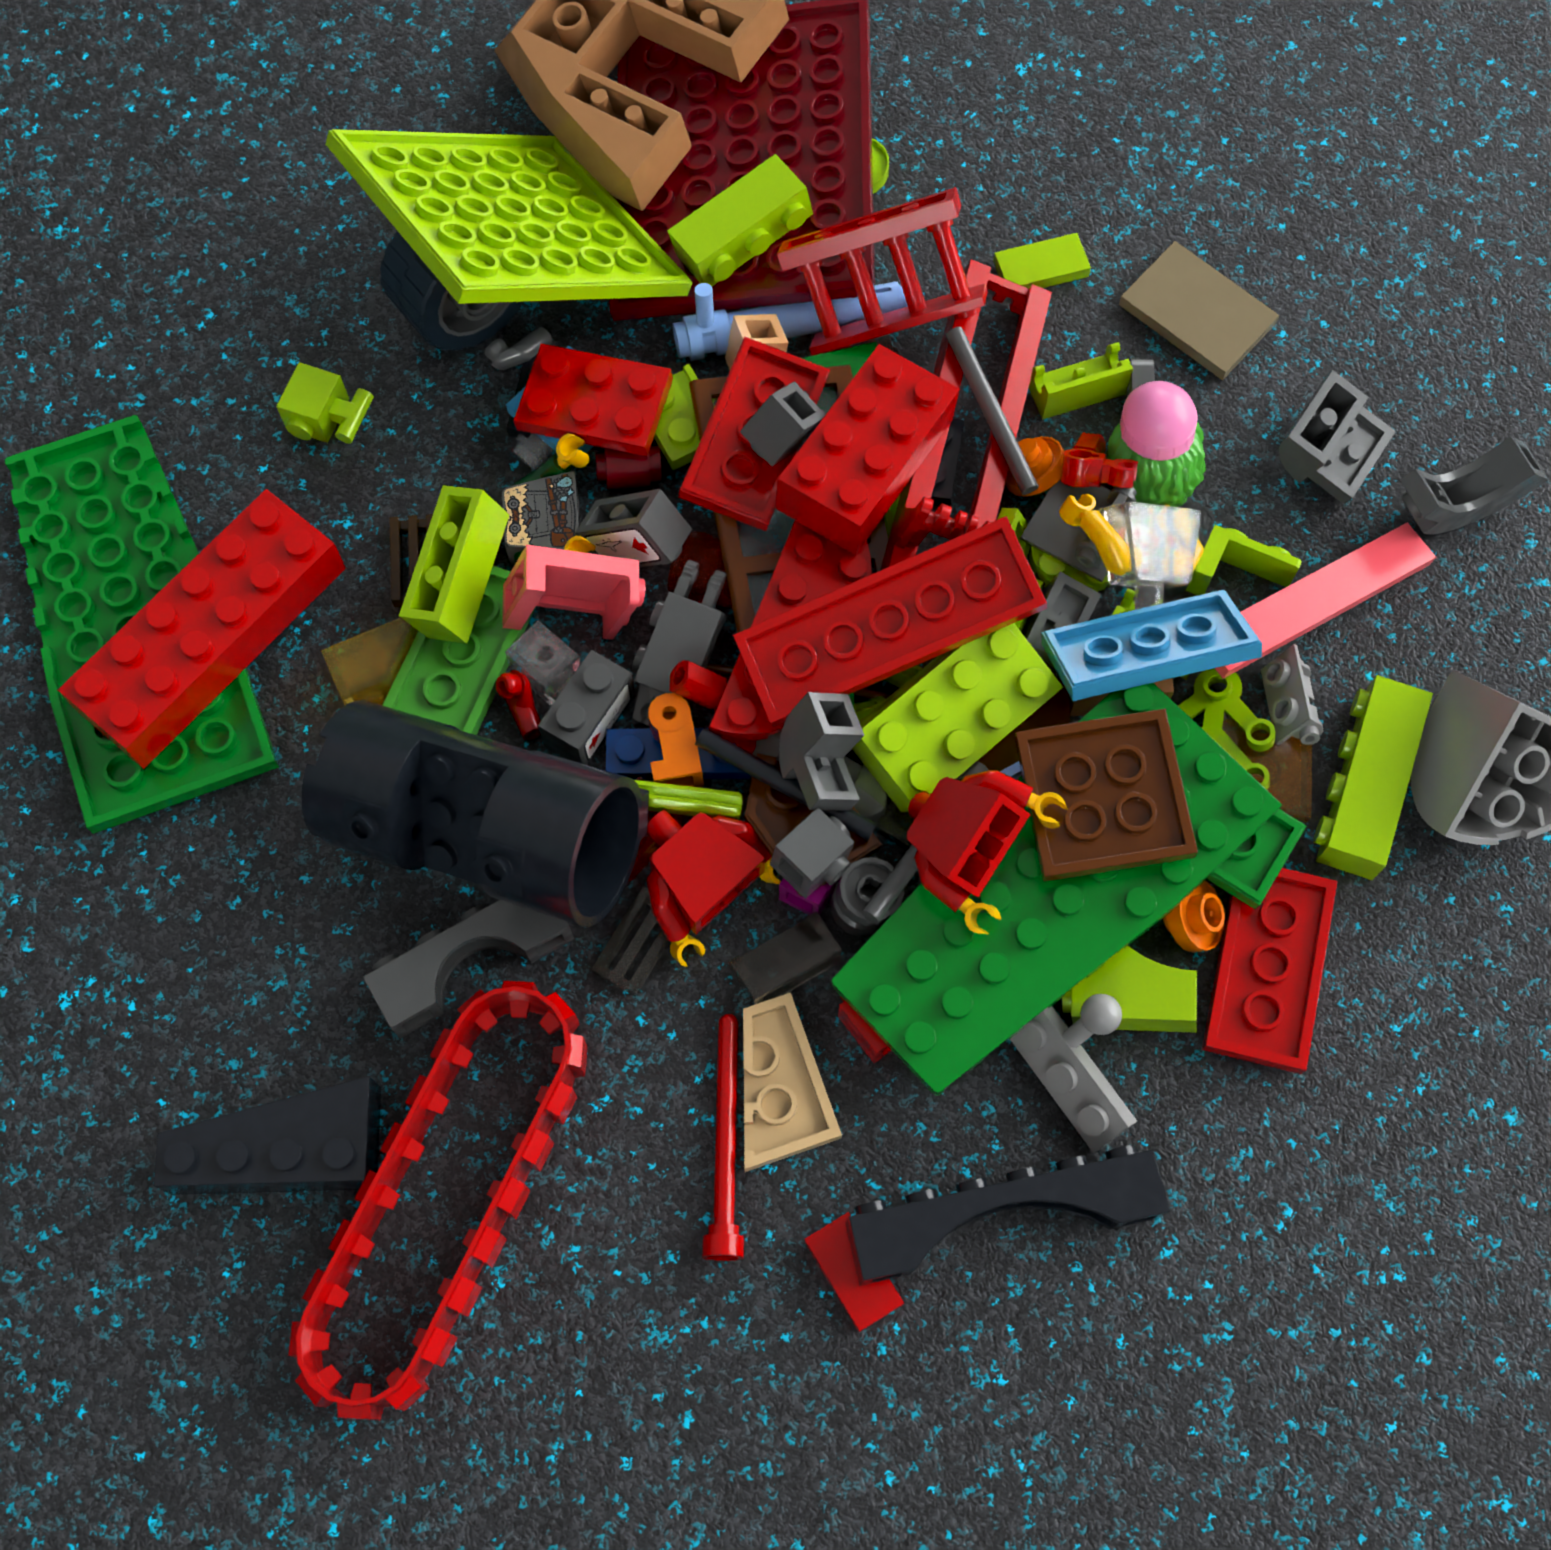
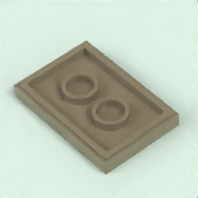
[1119,241,1280,381]

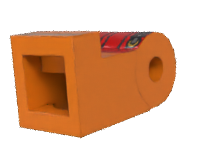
[648,693,704,787]

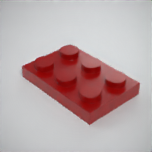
[513,344,673,457]

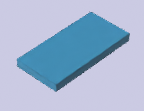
[1041,590,1262,701]

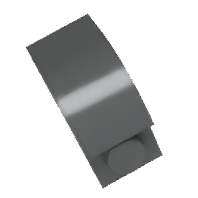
[779,692,864,811]

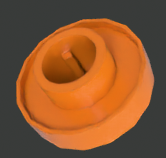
[1005,436,1064,497]
[1163,880,1225,953]

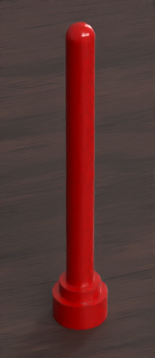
[702,1014,744,1261]

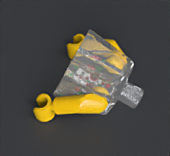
[1059,494,1204,610]

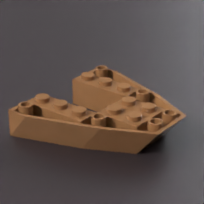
[494,0,789,211]

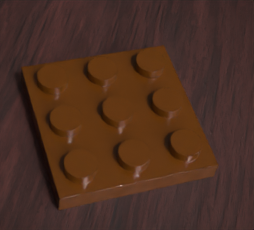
[1014,708,1198,882]

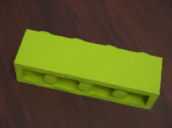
[1313,675,1433,880]

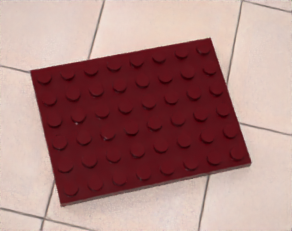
[610,0,875,321]

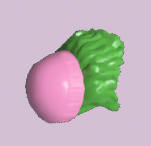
[1106,381,1206,514]

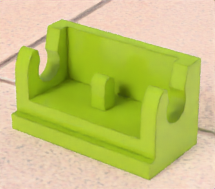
[1029,342,1133,420]

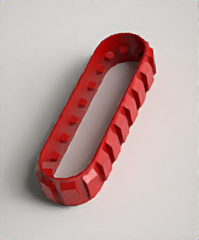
[288,981,588,1420]

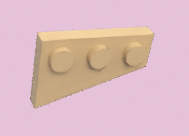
[743,992,842,1172]

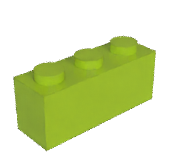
[667,154,813,286]
[399,485,509,644]

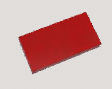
[804,1212,904,1333]

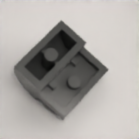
[1279,370,1396,504]

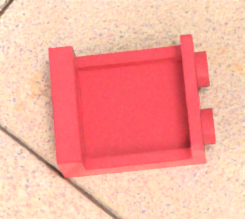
[502,545,646,640]

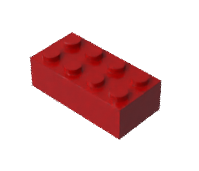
[775,344,960,555]

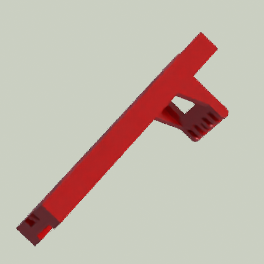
[880,259,1052,571]

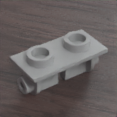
[1261,644,1323,745]

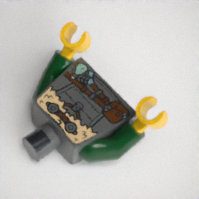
[501,433,596,566]

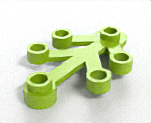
[1178,668,1276,790]

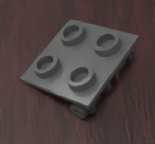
[1020,479,1145,582]

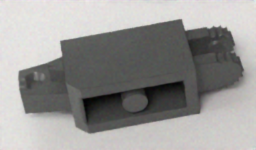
[632,560,727,726]

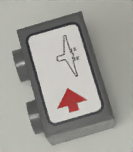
[575,489,692,567]
[538,650,635,765]

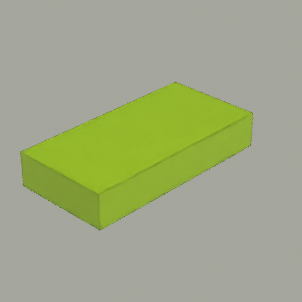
[993,233,1091,288]

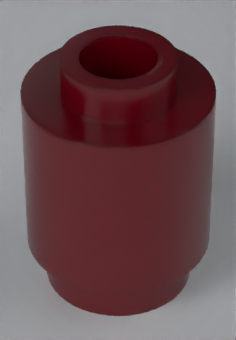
[595,446,661,490]

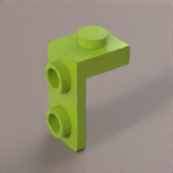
[1186,525,1302,595]

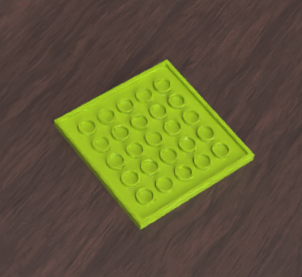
[325,129,693,304]

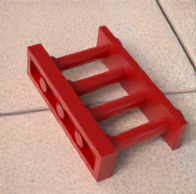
[777,187,988,356]

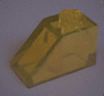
[321,618,418,705]

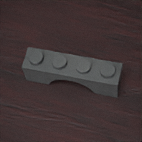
[363,900,574,1039]

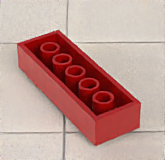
[58,489,346,769]

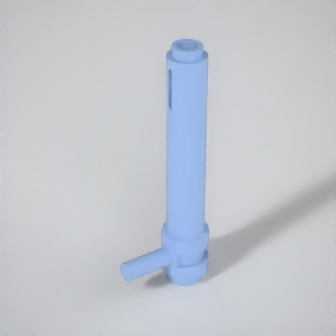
[672,281,908,361]

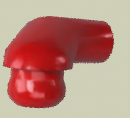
[496,670,541,740]

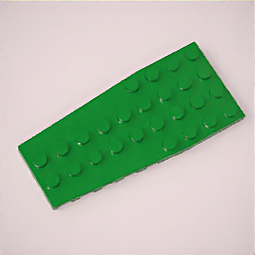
[5,415,279,834]
[832,683,1282,1096]

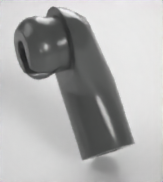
[485,327,553,371]

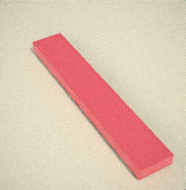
[1215,522,1436,679]

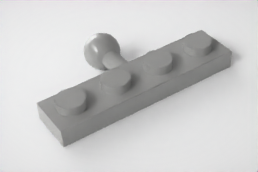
[1010,994,1137,1153]

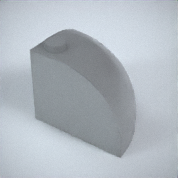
[1411,669,1551,845]

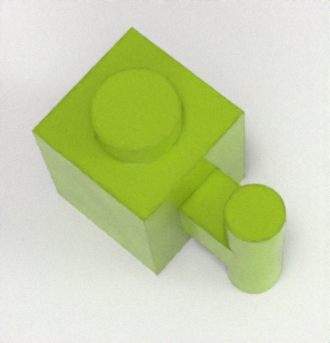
[276,362,374,444]

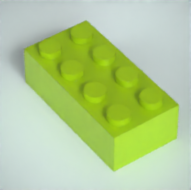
[852,623,1063,812]

